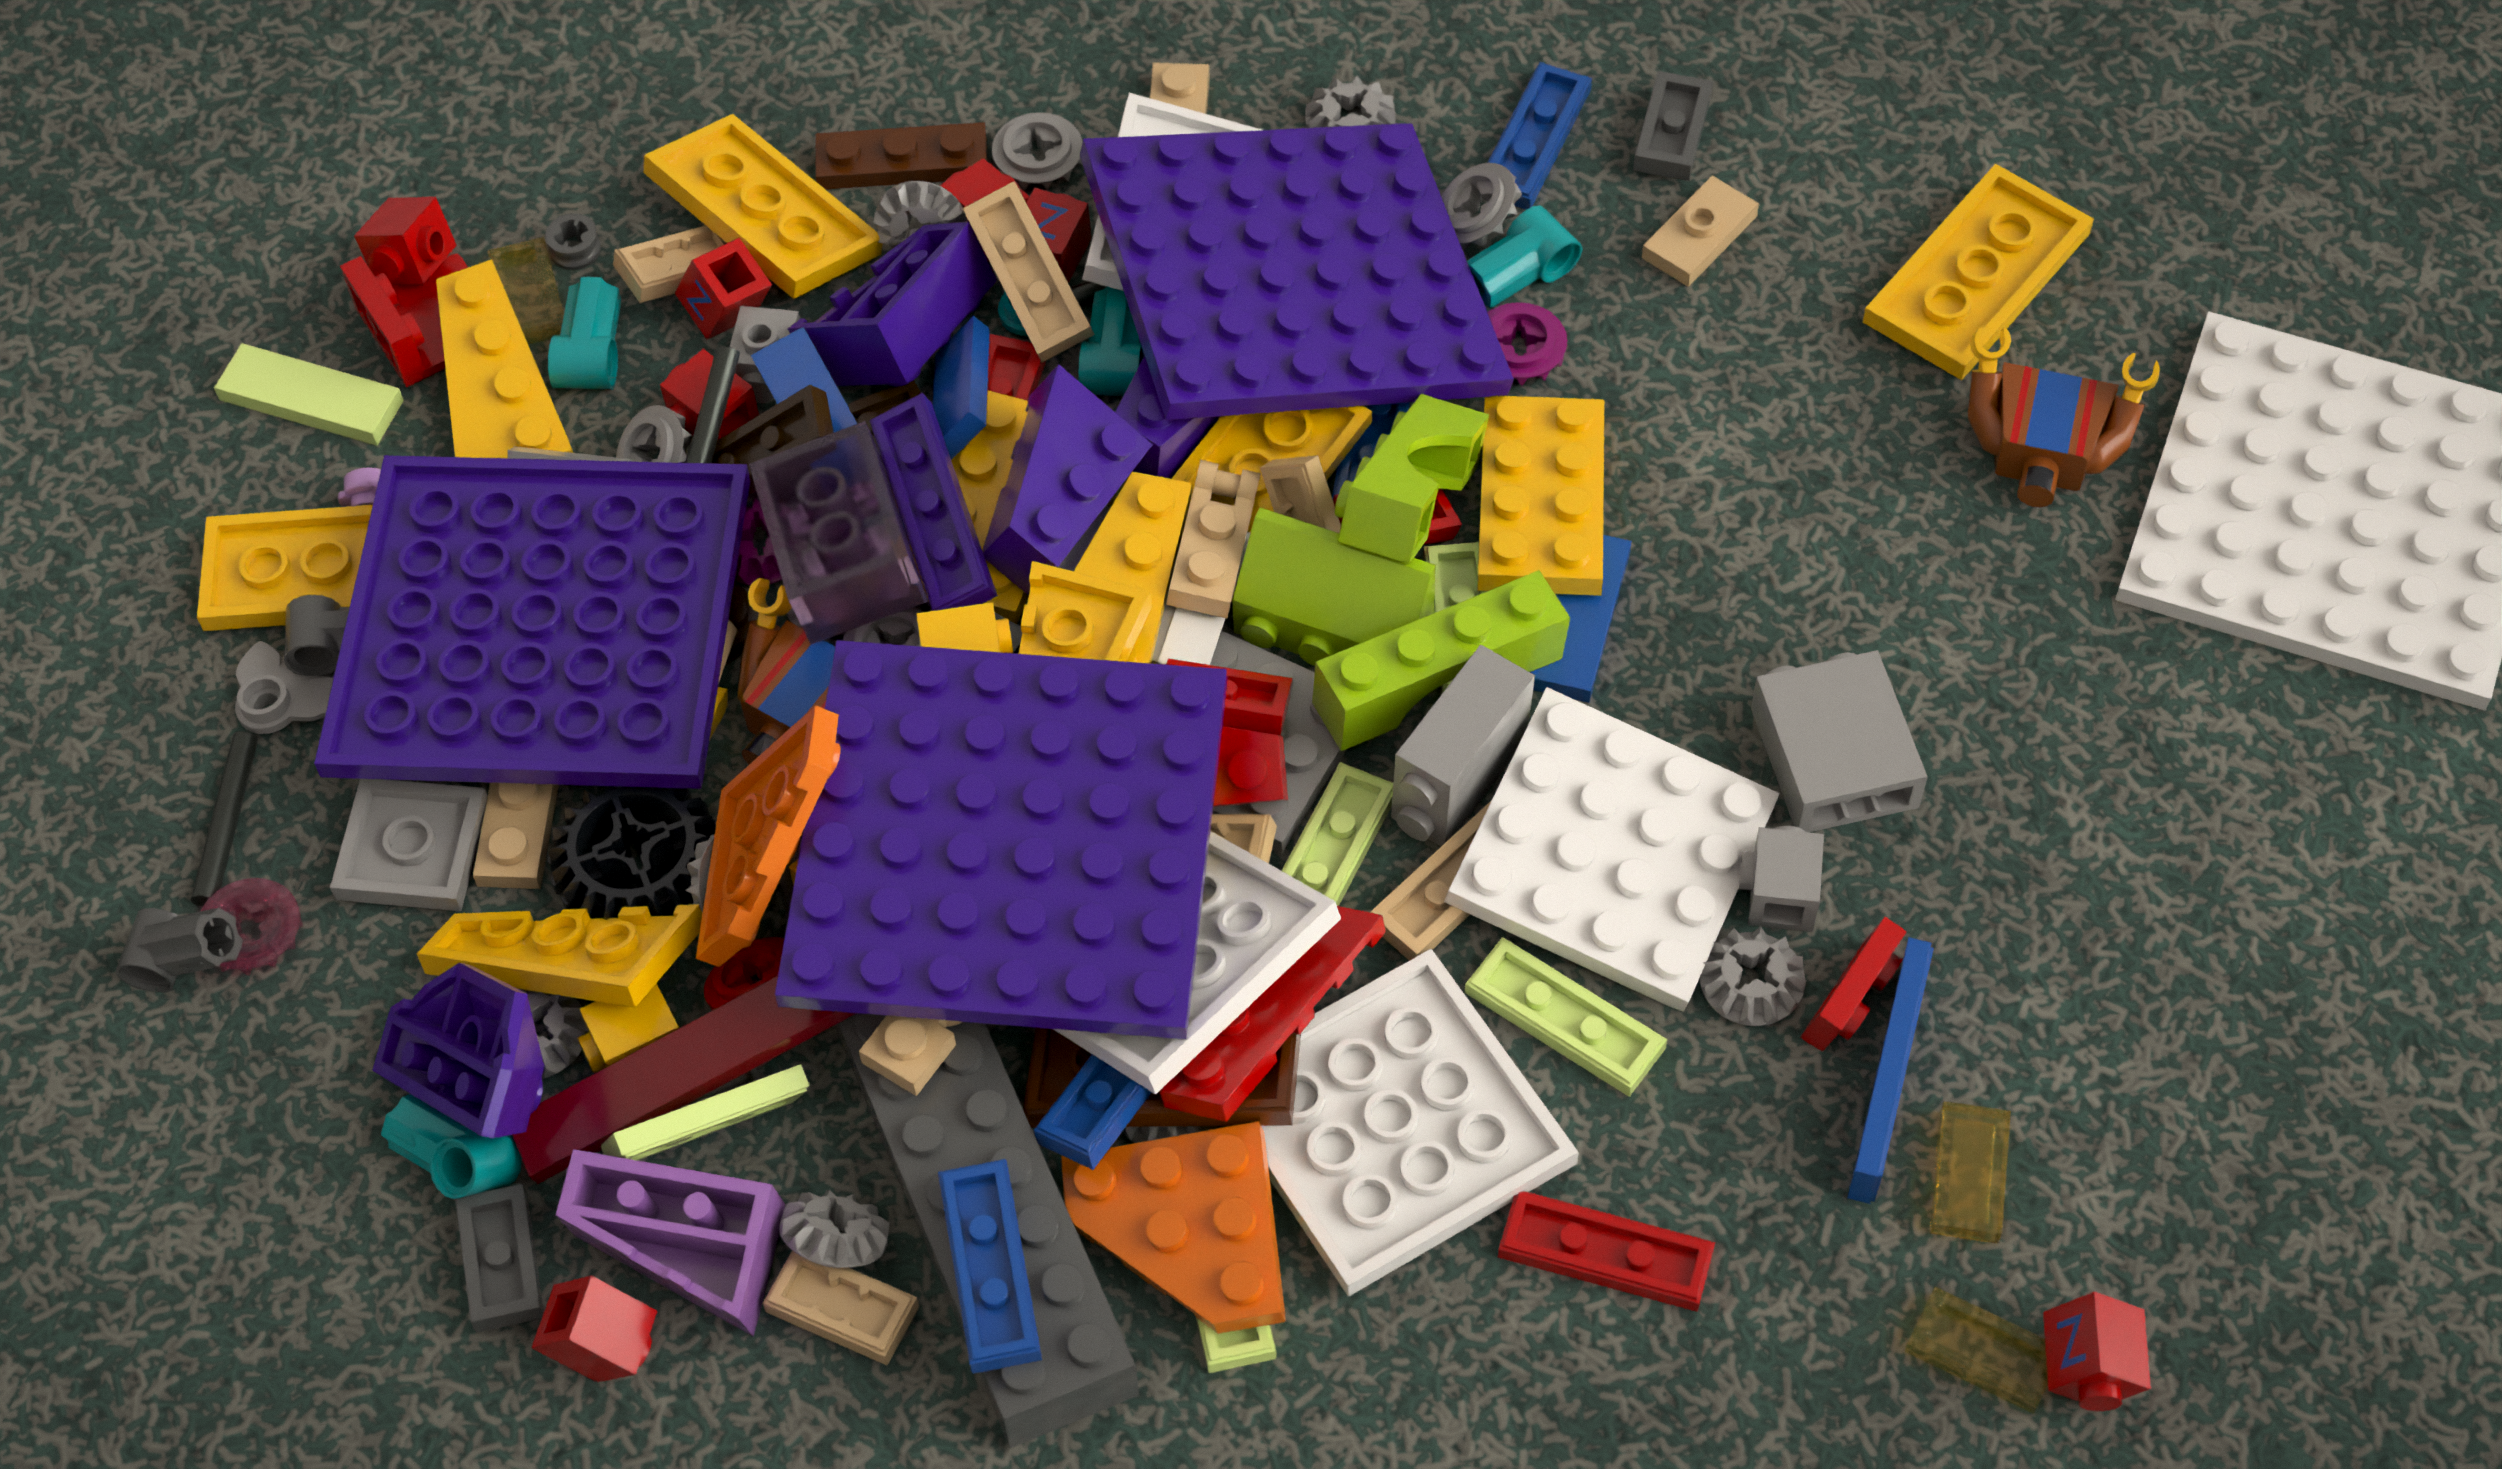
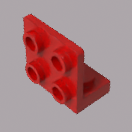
[340,254,468,388]

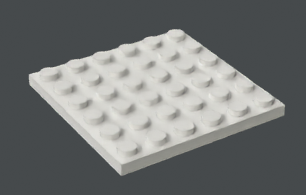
[2115,311,2502,711]

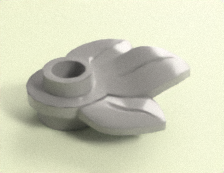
[235,641,334,734]

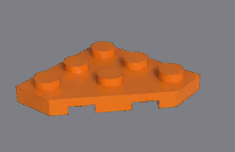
[696,705,841,967]
[1061,1121,1286,1334]

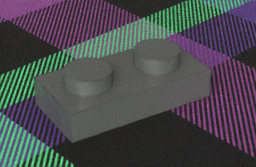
[1633,71,1714,181]
[455,1184,544,1333]

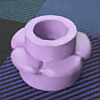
[338,468,381,507]

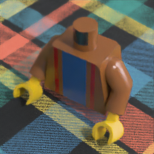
[1968,326,2160,507]
[737,578,835,764]

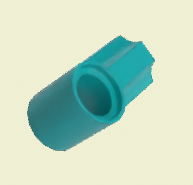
[1467,205,1583,309]
[548,277,622,390]
[1078,286,1144,396]
[381,1094,522,1199]

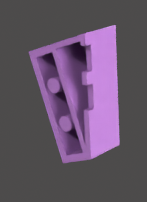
[556,1149,785,1337]

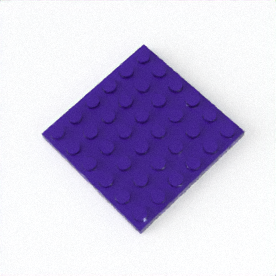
[1080,123,1514,420]
[314,455,750,789]
[775,640,1227,1040]

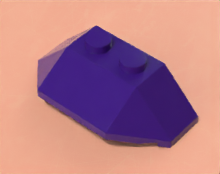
[372,963,544,1138]

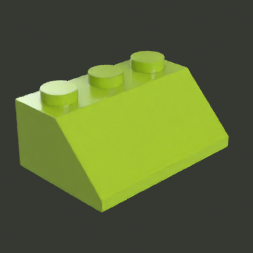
[1232,507,1436,666]

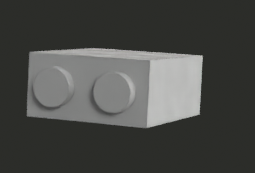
[1391,644,1535,846]
[1751,650,1927,832]

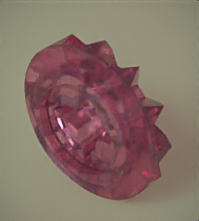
[201,878,303,976]

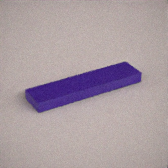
[869,393,998,611]

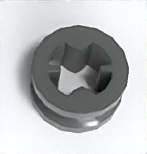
[545,213,601,270]

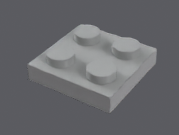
[330,779,488,911]

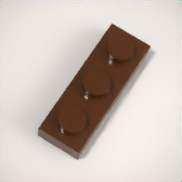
[815,122,988,190]

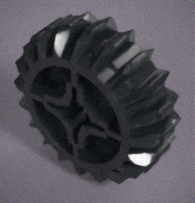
[548,786,717,920]

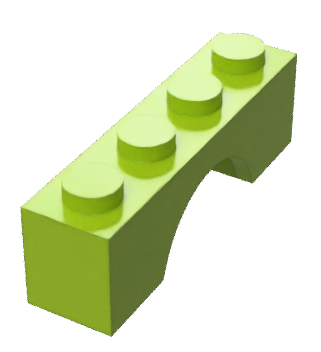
[1335,394,1489,564]
[1312,570,1570,751]

